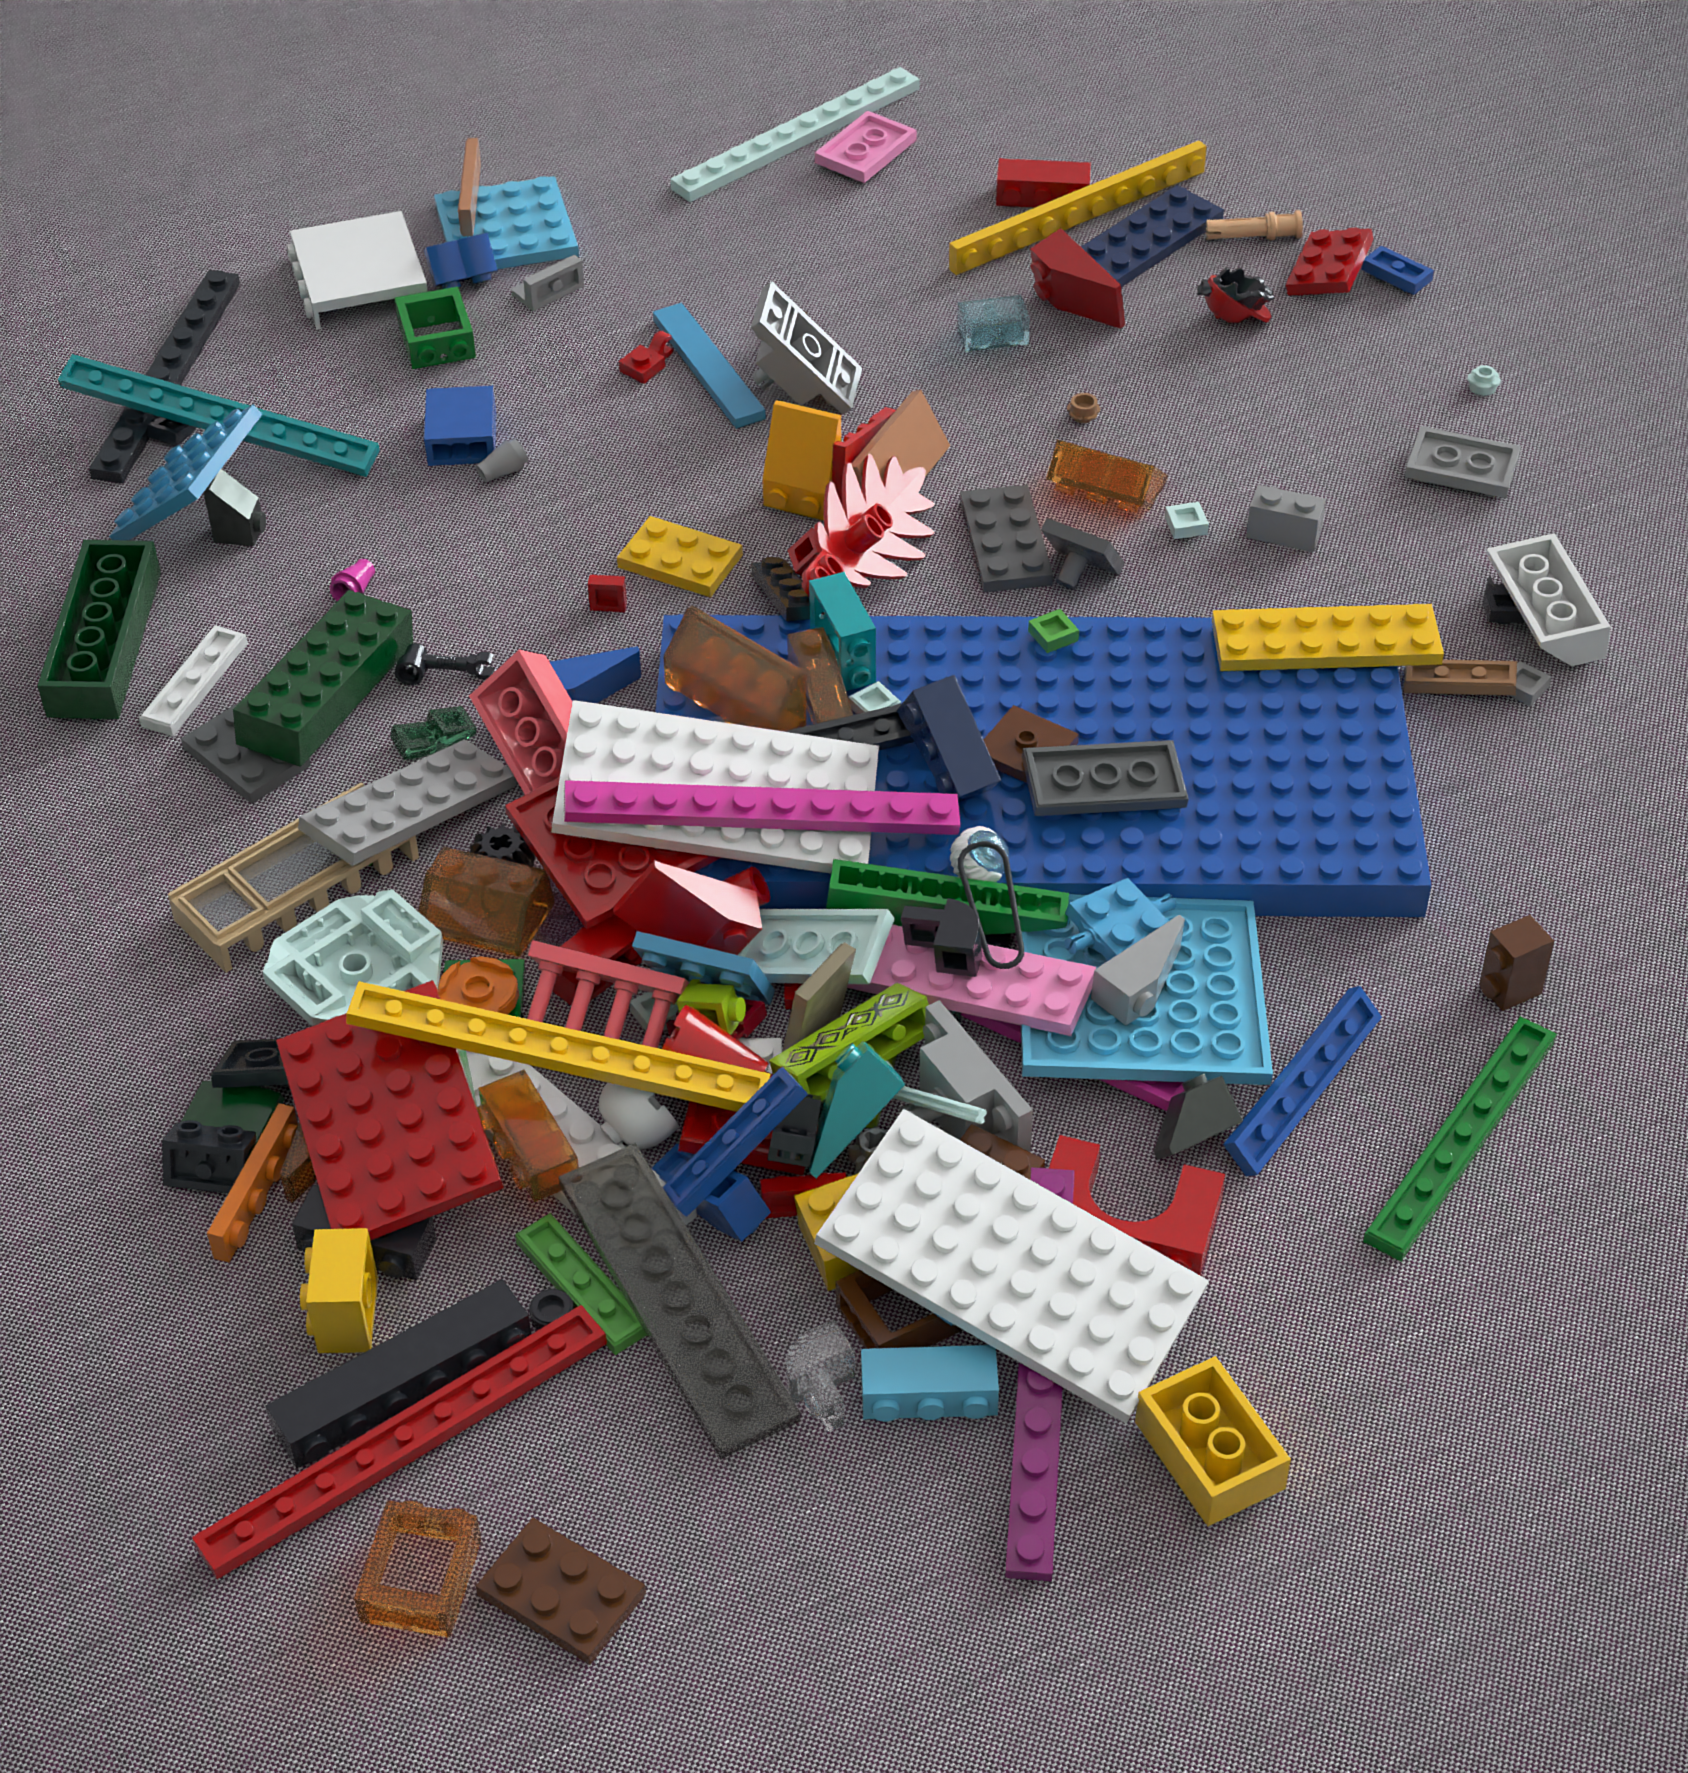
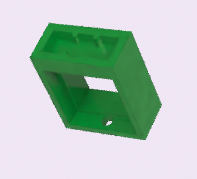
[395,286,476,369]

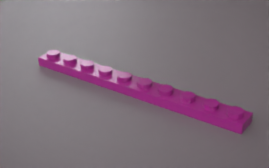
[1005,1167,1075,1582]

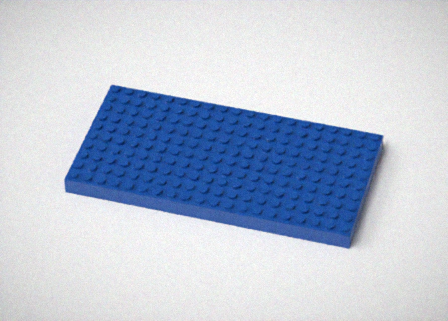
[656,615,1431,917]

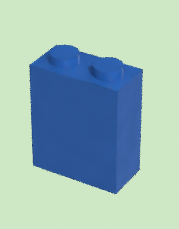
[424,386,496,466]

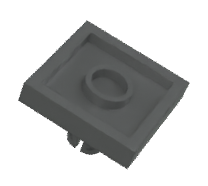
[1041,518,1125,590]

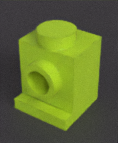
[676,979,746,1035]

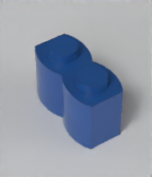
[424,233,498,289]

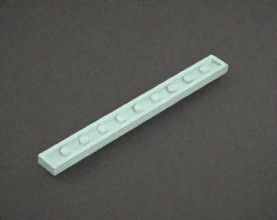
[670,67,920,202]

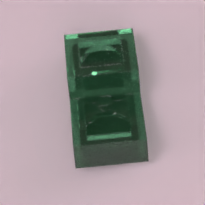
[390,706,477,760]

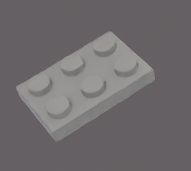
[1405,426,1521,498]

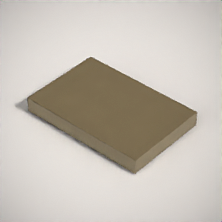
[782,942,856,1052]

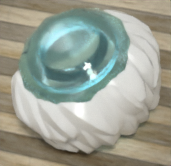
[950,826,1010,882]

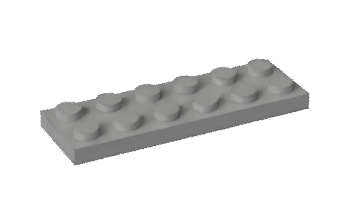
[298,739,517,866]

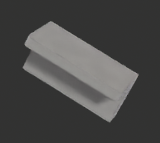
[512,255,584,311]

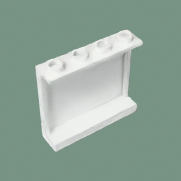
[286,211,428,330]

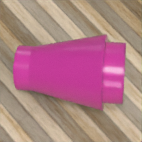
[330,559,375,601]

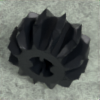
[469,823,536,888]

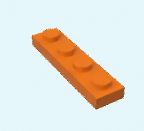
[207,1103,302,1262]

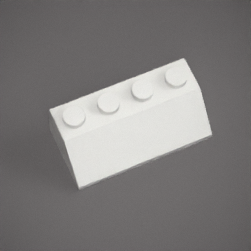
[1487,533,1611,666]

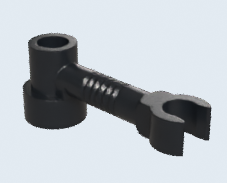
[395,643,495,685]

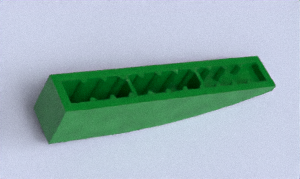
[826,859,1069,934]

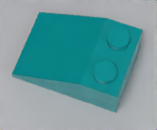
[809,1041,905,1178]

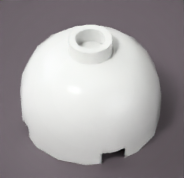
[599,1083,679,1149]

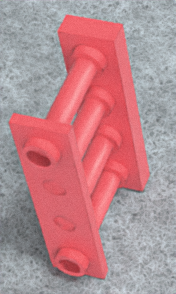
[527,940,689,1048]

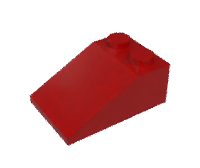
[1030,228,1126,329]
[613,861,762,955]

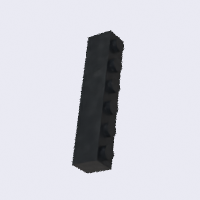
[265,1279,531,1469]

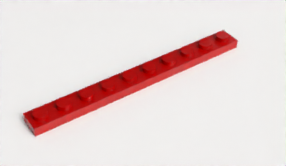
[191,1305,607,1580]

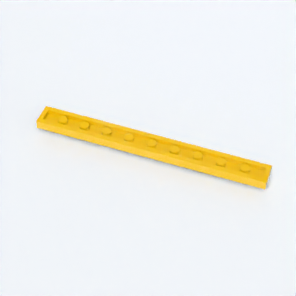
[949,140,1207,275]
[346,981,770,1111]

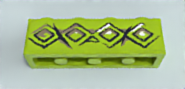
[769,982,929,1102]

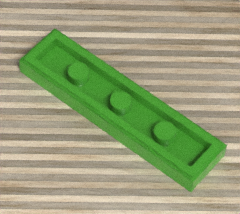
[515,1213,651,1355]

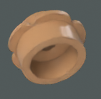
[1067,393,1100,423]

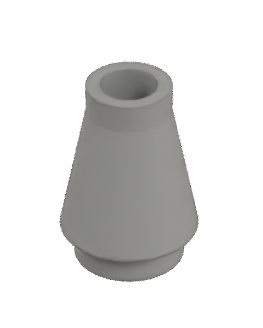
[476,439,528,483]

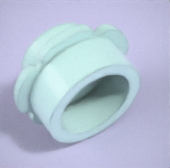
[1467,365,1501,396]

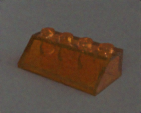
[663,605,806,731]

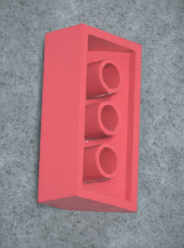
[469,650,572,795]

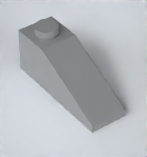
[1091,915,1185,1025]

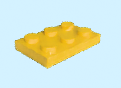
[617,516,743,598]

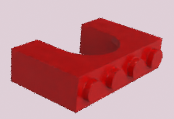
[1048,1135,1226,1276]

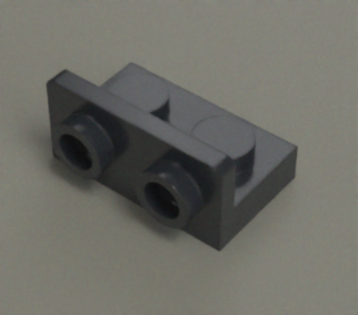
[162,1120,256,1194]

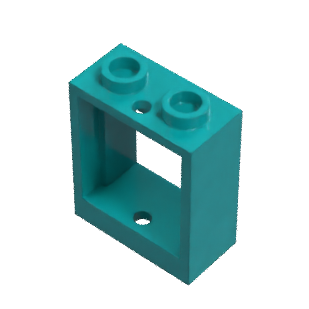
[809,572,876,692]

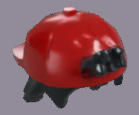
[1197,267,1274,323]

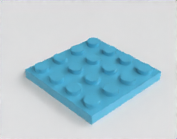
[434,176,579,269]

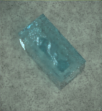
[957,295,1030,352]

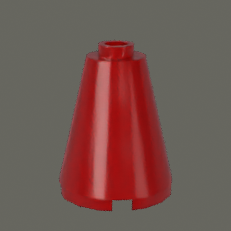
[662,1005,774,1078]

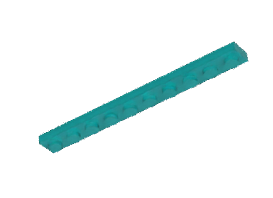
[58,354,380,477]

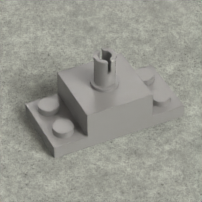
[751,281,862,415]
[900,1000,1033,1152]

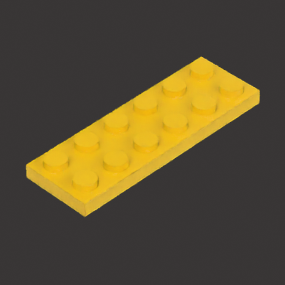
[1212,604,1444,671]

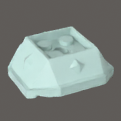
[263,889,443,1026]

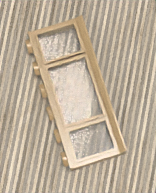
[168,782,419,973]

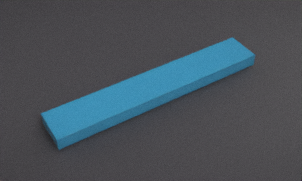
[653,303,766,429]

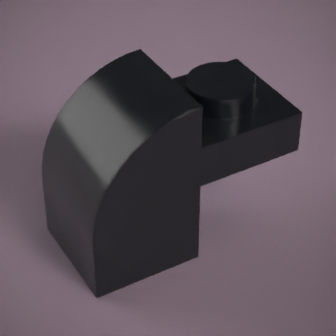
[901,898,982,977]
[767,1094,821,1167]

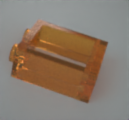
[354,1500,482,1638]

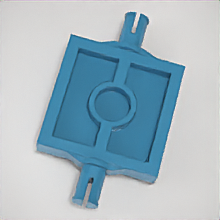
[1064,878,1176,961]

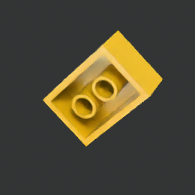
[1135,1356,1291,1527]

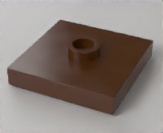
[983,705,1079,783]

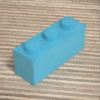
[861,1345,999,1422]

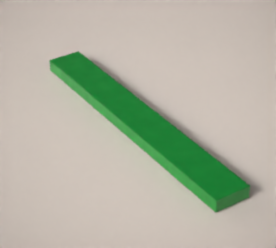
[1363,1016,1557,1262]

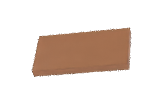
[851,390,950,491]

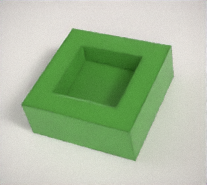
[1028,609,1079,653]

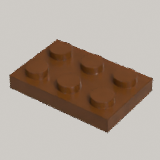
[475,1517,646,1665]

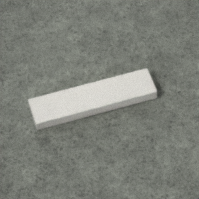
[139,625,248,736]

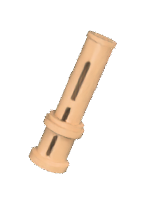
[1206,210,1303,241]

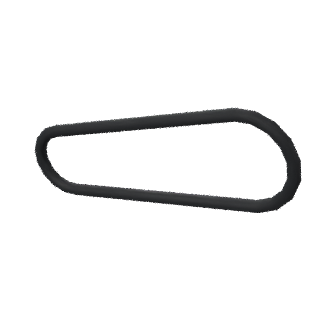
[958,841,1024,969]

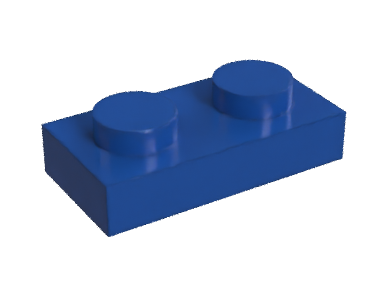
[1361,245,1434,295]

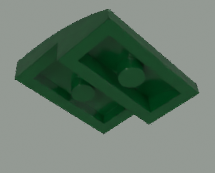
[181,1081,285,1156]

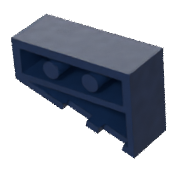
[896,675,1001,802]

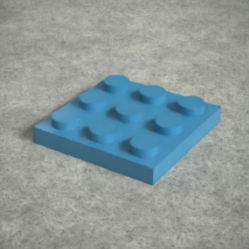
[632,931,775,1005]

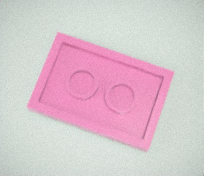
[815,111,917,183]

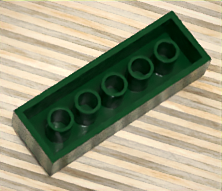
[37,539,161,719]
[233,590,413,767]

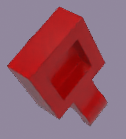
[618,331,673,384]

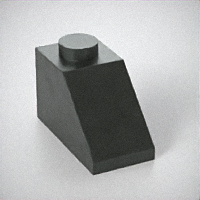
[203,469,266,546]
[1154,1074,1243,1160]

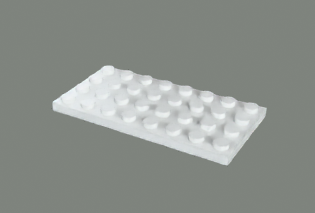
[551,700,879,873]
[814,1109,1209,1424]

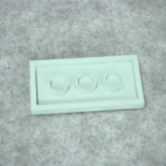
[738,909,895,984]

